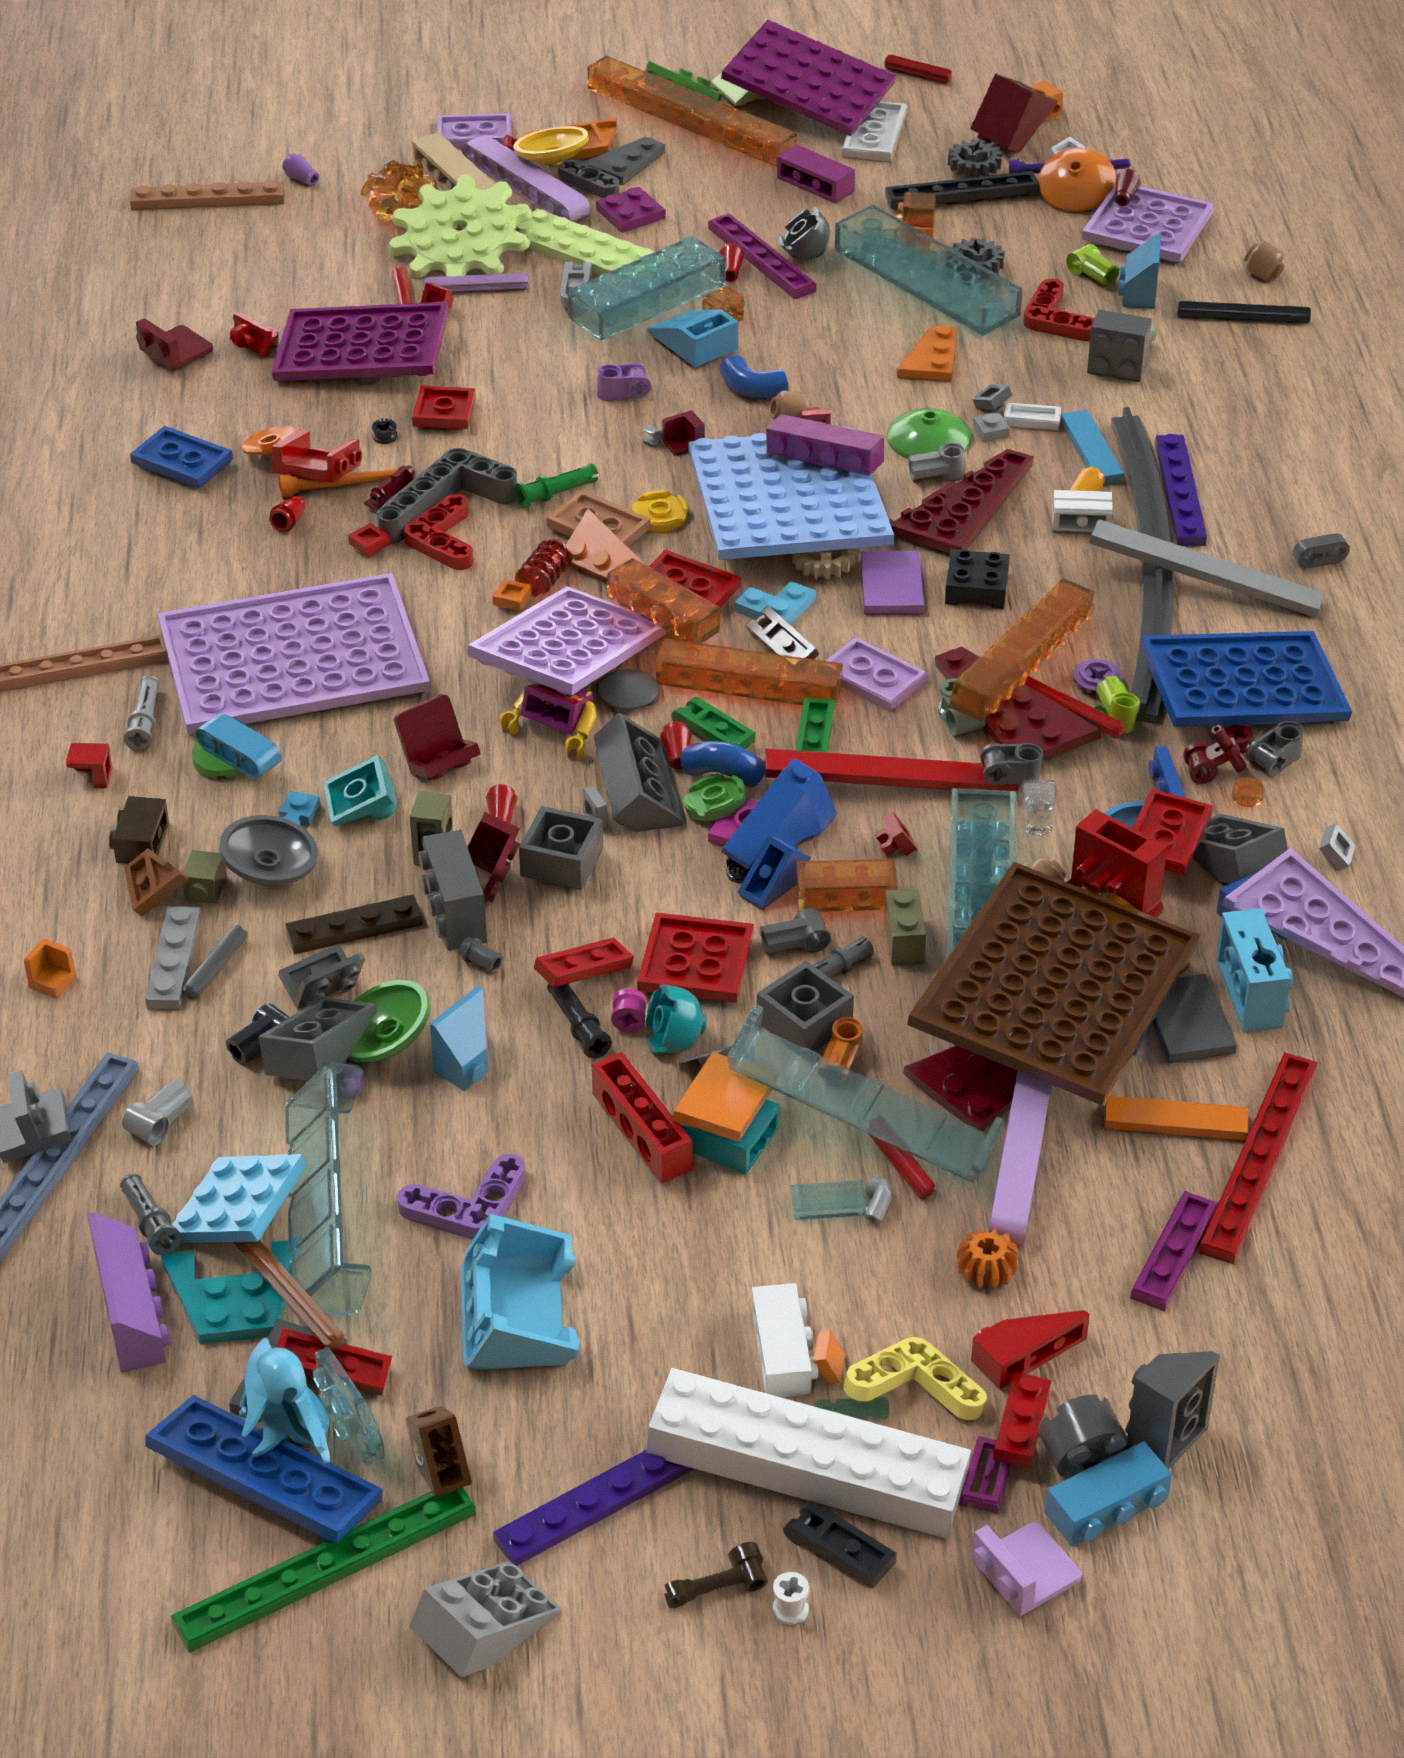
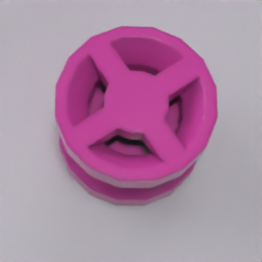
[611,989,646,1032]

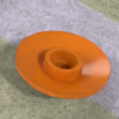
[242,426,296,458]

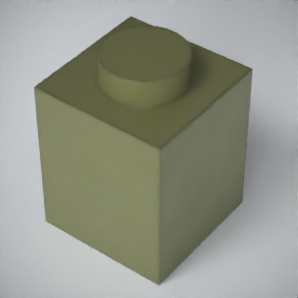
[183,850,227,904]

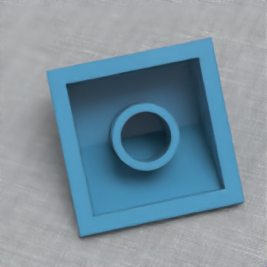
[1118,234,1161,309]

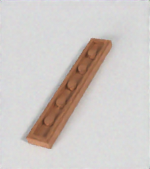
[0,635,169,692]

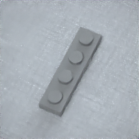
[145,906,202,1010]

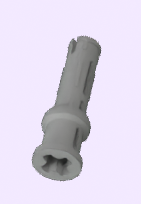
[124,676,159,751]

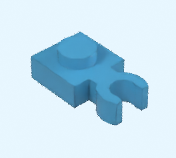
[279,791,321,826]

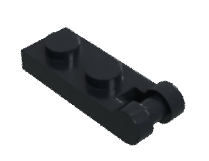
[783,1500,897,1589]

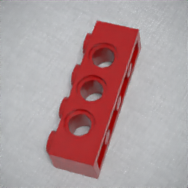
[591,1052,693,1183]

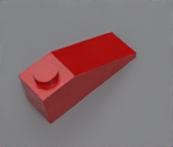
[971,1310,1090,1390]

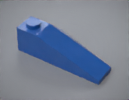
[721,758,837,870]

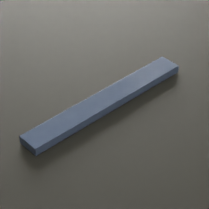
[0,1052,139,1263]

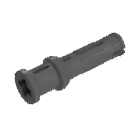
[120,1173,181,1255]

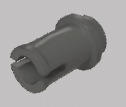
[459,937,503,974]

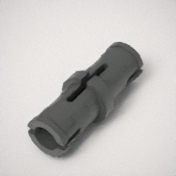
[813,936,874,978]

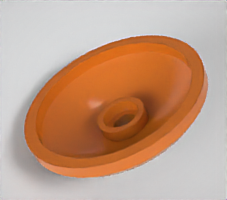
[1038,147,1115,213]

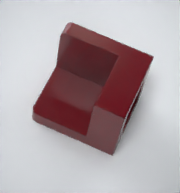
[662,410,705,456]

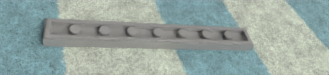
[1089,519,1324,617]

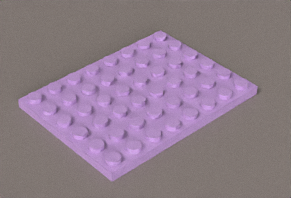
[158,573,431,734]

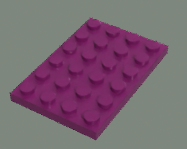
[721,19,896,136]
[272,302,449,382]

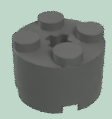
[1038,1394,1129,1480]

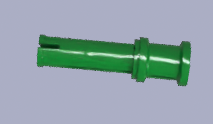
[514,463,599,508]

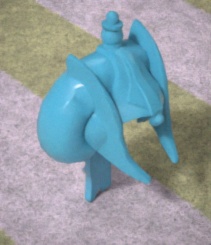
[239,1337,330,1464]

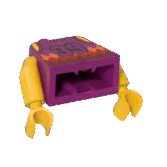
[500,684,596,760]

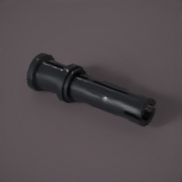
[547,983,612,1059]

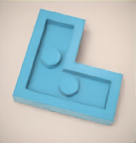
[734,581,816,625]

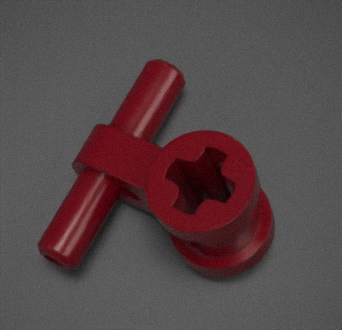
[1183,725,1247,784]

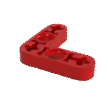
[1023,279,1095,341]
[404,494,474,570]

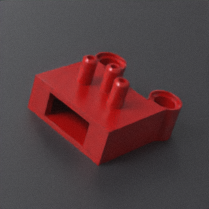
[1067,809,1167,918]

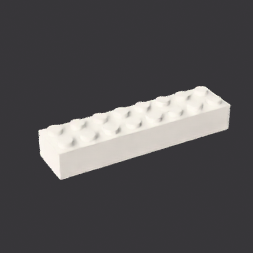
[647,1368,971,1539]

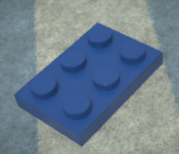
[130,426,233,488]

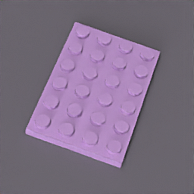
[467,586,668,695]

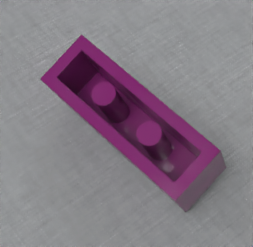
[777,144,855,204]

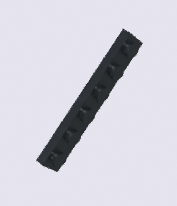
[885,171,1040,210]

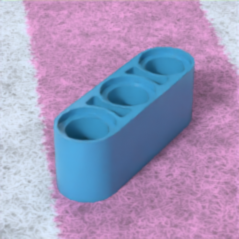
[195,713,282,779]

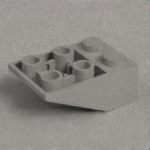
[409,1560,562,1677]

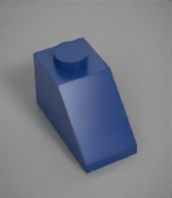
[737,836,811,909]

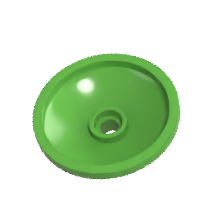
[887,408,971,459]
[348,980,431,1062]

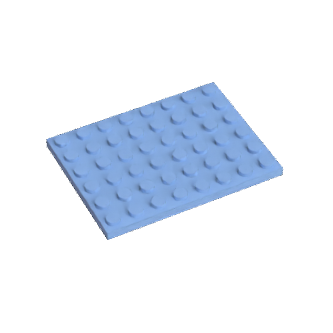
[688,427,894,560]

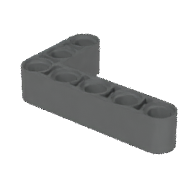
[377,448,517,544]

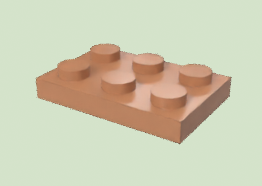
[546,489,651,547]

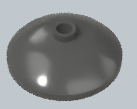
[219,815,318,886]

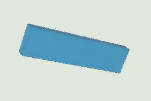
[1060,410,1124,485]

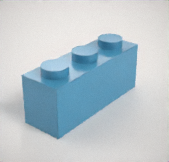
[1045,1441,1172,1546]

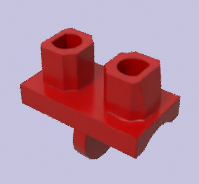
[229,313,279,356]

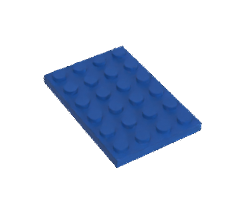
[1139,631,1352,727]

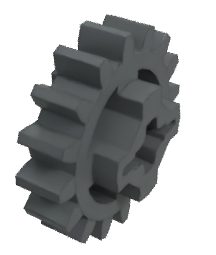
[948,139,1003,178]
[948,237,1005,279]

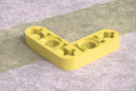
[843,1337,987,1420]

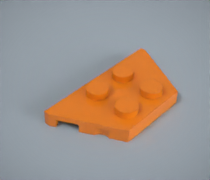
[525,117,617,160]

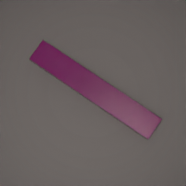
[708,213,817,299]

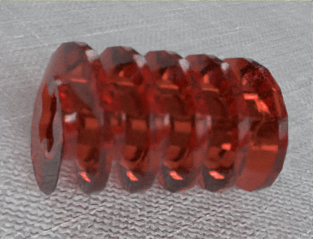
[515,539,573,597]

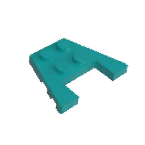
[161,1239,306,1344]

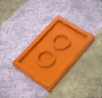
[673,1052,778,1142]

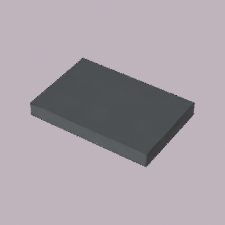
[1152,974,1237,1063]

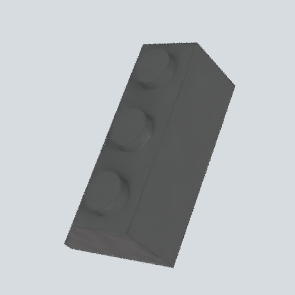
[1125,1351,1220,1470]

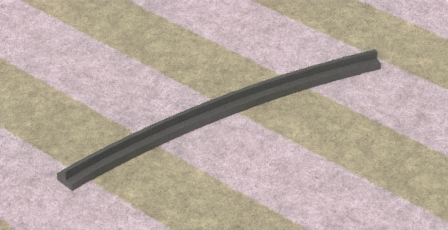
[1111,407,1173,724]

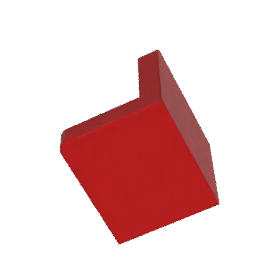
[66,743,113,788]

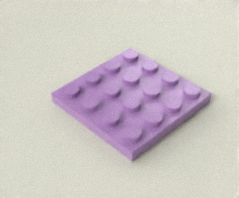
[1082,185,1214,263]

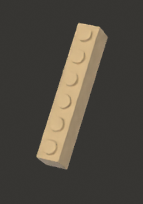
[412,132,514,205]

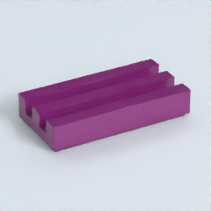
[959,1436,1012,1514]

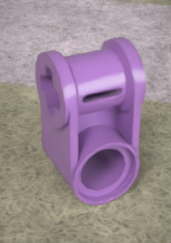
[597,362,651,401]

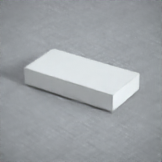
[1004,402,1061,431]

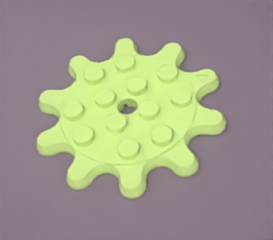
[388,174,533,279]

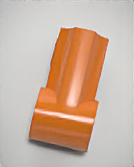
[817,1017,863,1088]

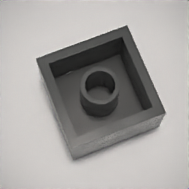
[1087,310,1152,382]
[519,806,604,890]
[756,961,854,1058]

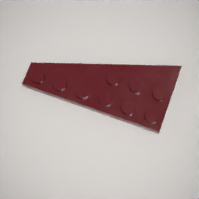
[889,449,1034,554]
[934,646,1101,761]

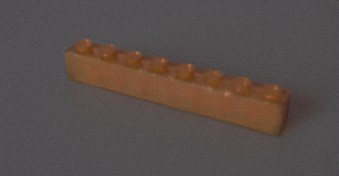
[949,578,1095,722]

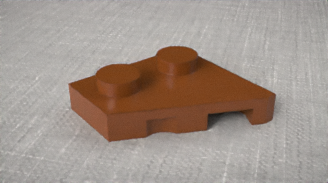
[124,849,189,916]

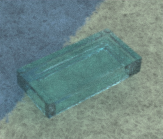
[791,1180,867,1220]

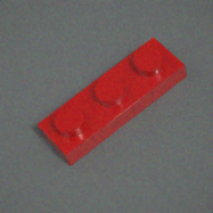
[533,937,634,988]
[276,1328,392,1396]
[993,1372,1052,1468]

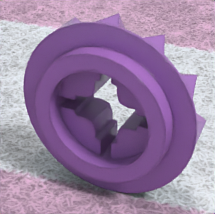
[1073,659,1122,694]

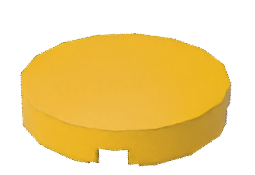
[631,490,688,533]

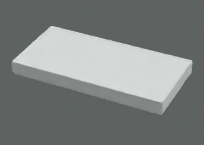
[842,101,907,162]

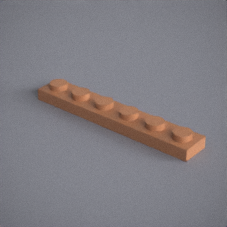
[130,180,285,210]

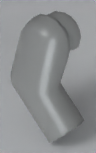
[865,1177,892,1224]

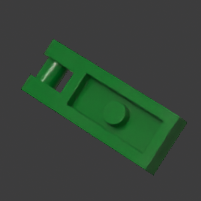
[671,697,755,749]

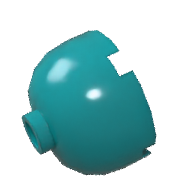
[646,984,707,1054]

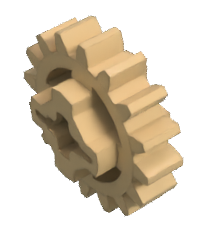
[792,548,855,580]

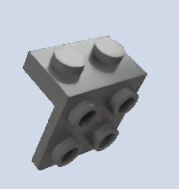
[278,944,365,1009]

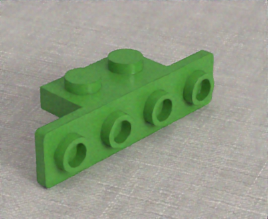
[641,61,722,117]

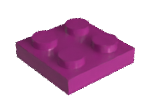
[596,187,666,233]

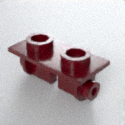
[364,465,415,511]

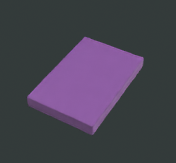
[861,551,924,614]

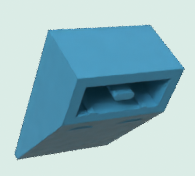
[647,310,738,367]

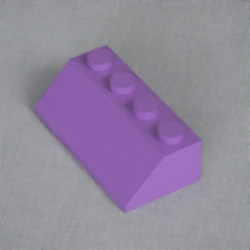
[87,1212,170,1373]

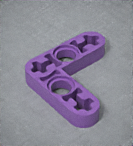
[397,1154,526,1239]

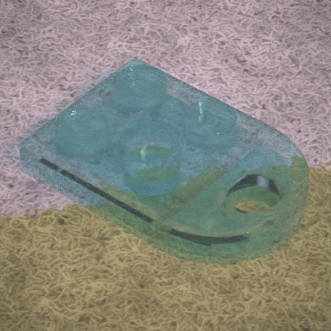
[313,1346,385,1466]

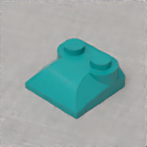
[323,754,397,826]

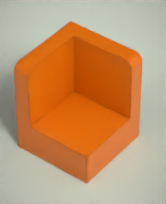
[24,938,76,999]

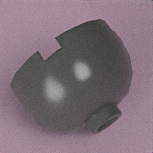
[778,208,831,260]

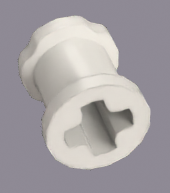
[773,1572,809,1626]

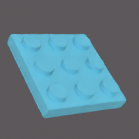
[172,1154,308,1243]

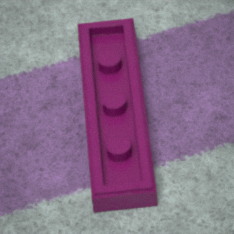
[1130,1191,1218,1311]

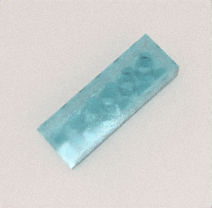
[567,236,726,340]

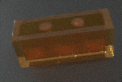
[796,859,898,912]

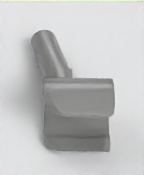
[642,425,662,446]

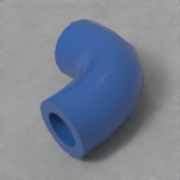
[719,355,789,400]
[680,741,765,788]

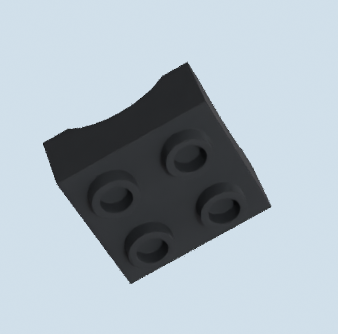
[945,549,1010,609]

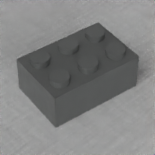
[418,829,487,950]

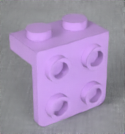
[972,1522,1082,1617]

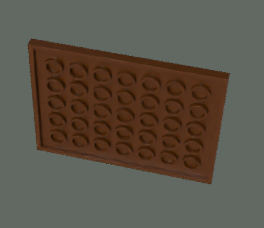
[907,862,1200,1106]

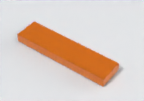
[1105,1095,1248,1141]

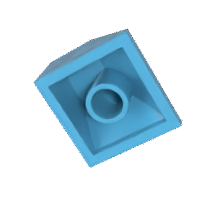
[430,986,488,1091]

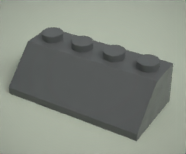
[594,712,685,832]

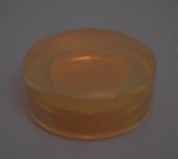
[1232,778,1265,807]

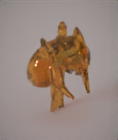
[361,160,438,221]

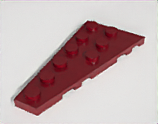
[904,1045,1018,1134]

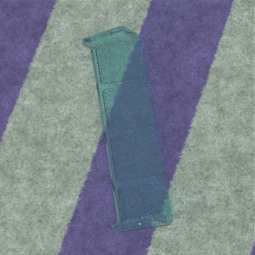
[727,1005,1005,1183]
[285,1062,372,1316]

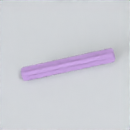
[424,273,528,292]

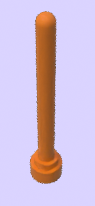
[279,468,416,498]

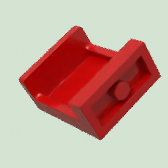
[272,429,362,483]

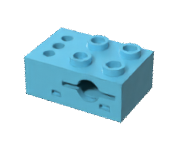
[1216,908,1293,1032]

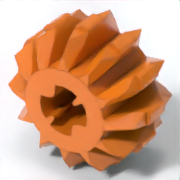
[956,1227,1019,1290]

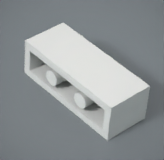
[752,1283,818,1398]

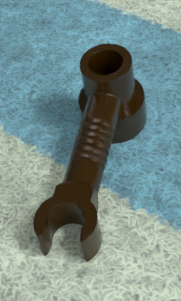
[664,1542,768,1608]

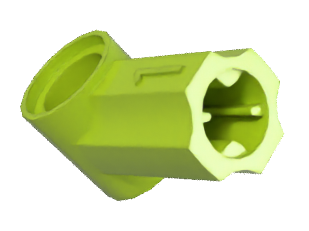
[1066,244,1120,287]
[1096,676,1140,733]

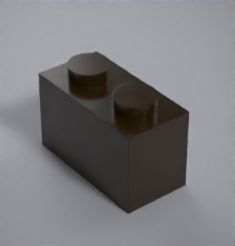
[109,796,169,864]

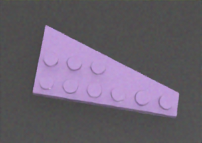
[1222,848,1404,998]

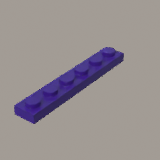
[1155,434,1207,546]
[493,1449,694,1566]

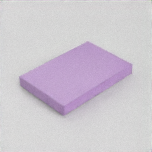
[437,113,512,148]
[818,637,928,711]

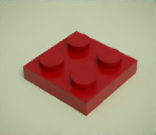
[412,386,476,430]

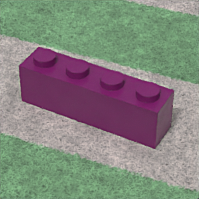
[766,414,884,476]

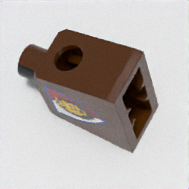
[405,1406,472,1497]

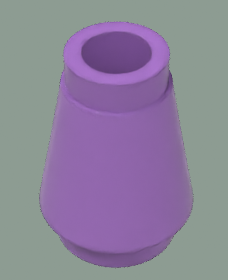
[282,153,319,186]

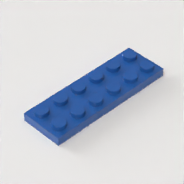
[145,1395,383,1544]

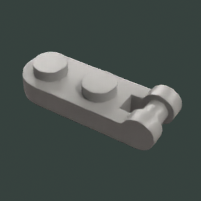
[560,262,592,310]

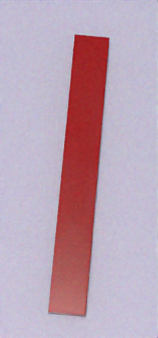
[765,748,1019,795]
[1199,1052,1318,1264]

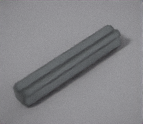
[182,925,248,1000]

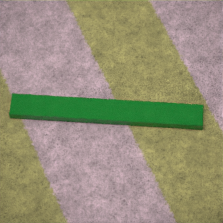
[171,1487,476,1653]

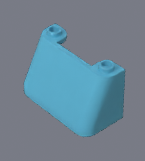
[461,1214,580,1370]

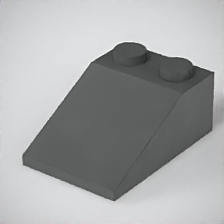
[1193,814,1288,884]
[258,997,377,1084]

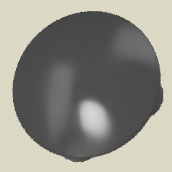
[598,669,659,714]

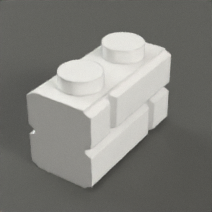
[1052,490,1113,533]

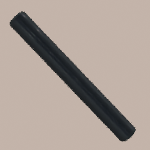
[1177,301,1311,323]

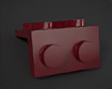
[136,318,213,371]
[394,694,481,780]
[467,812,520,903]

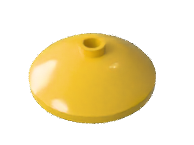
[514,126,589,167]

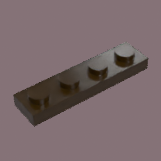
[285,894,423,955]

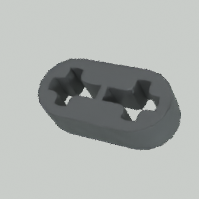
[1293,533,1350,568]

